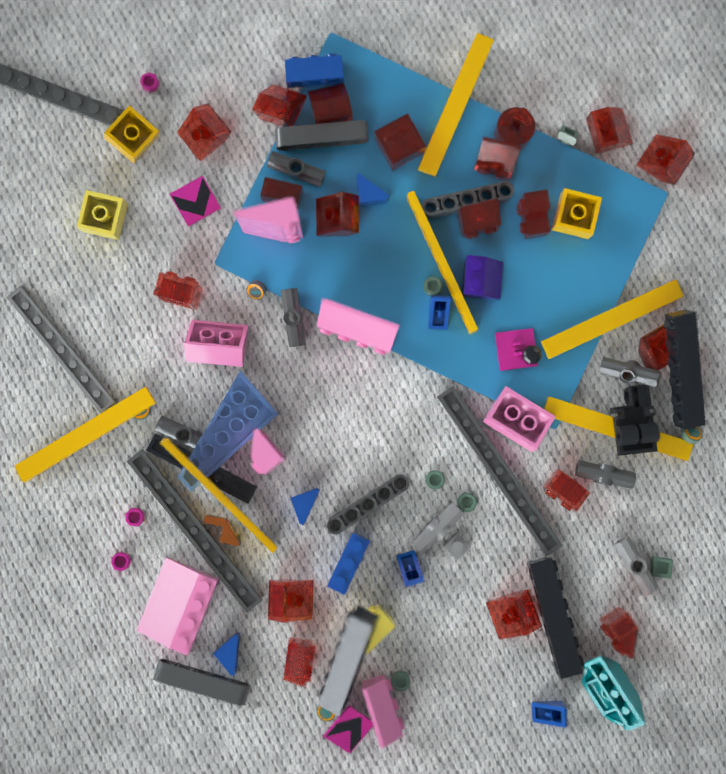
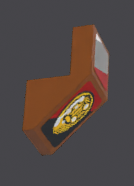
[204,514,241,546]

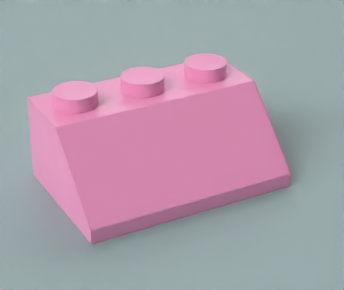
[184,320,248,367]
[483,386,556,452]
[251,429,287,475]
[362,674,405,748]

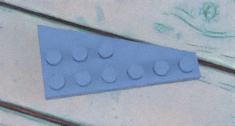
[178,371,278,492]

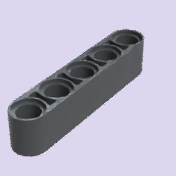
[275,120,369,151]
[422,181,514,219]
[327,474,410,534]
[153,659,250,706]

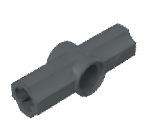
[267,151,326,188]
[280,288,306,347]
[599,357,661,388]
[155,415,202,448]
[575,460,636,489]

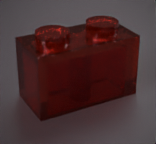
[260,177,304,209]
[542,469,591,512]

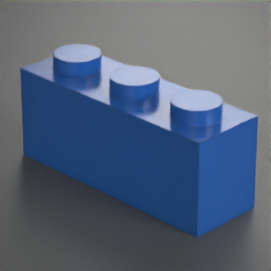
[285,54,344,89]
[327,532,370,595]

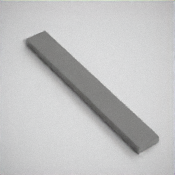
[6,286,118,413]

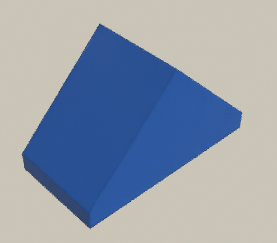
[356,173,389,207]
[428,296,451,330]
[290,488,320,525]
[396,550,425,587]
[213,632,240,676]
[532,701,568,728]

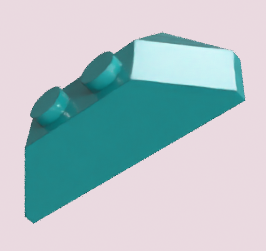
[582,655,646,731]

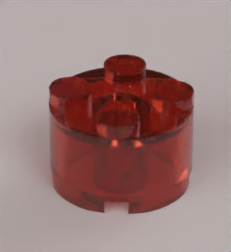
[494,107,535,152]

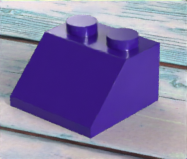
[462,255,503,300]

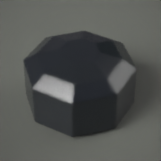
[522,346,542,364]

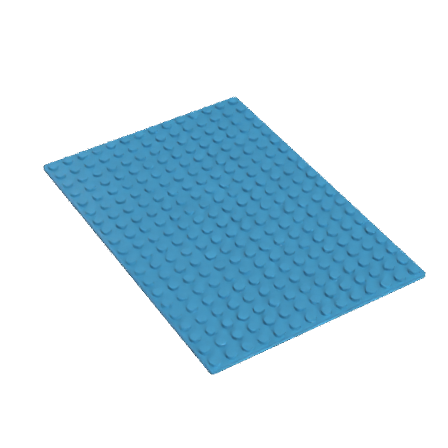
[215,33,668,429]

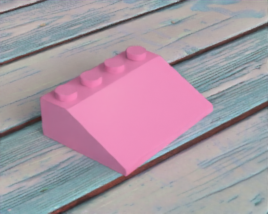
[234,197,303,244]
[317,298,399,355]
[137,557,220,655]

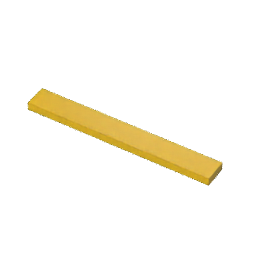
[418,33,494,177]
[407,191,478,335]
[540,279,684,359]
[14,386,157,483]
[544,396,693,461]
[160,438,277,553]

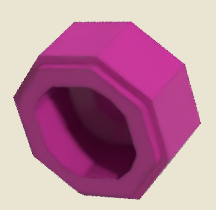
[140,72,160,93]
[125,508,145,526]
[111,551,132,571]

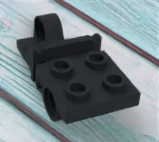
[610,385,660,456]

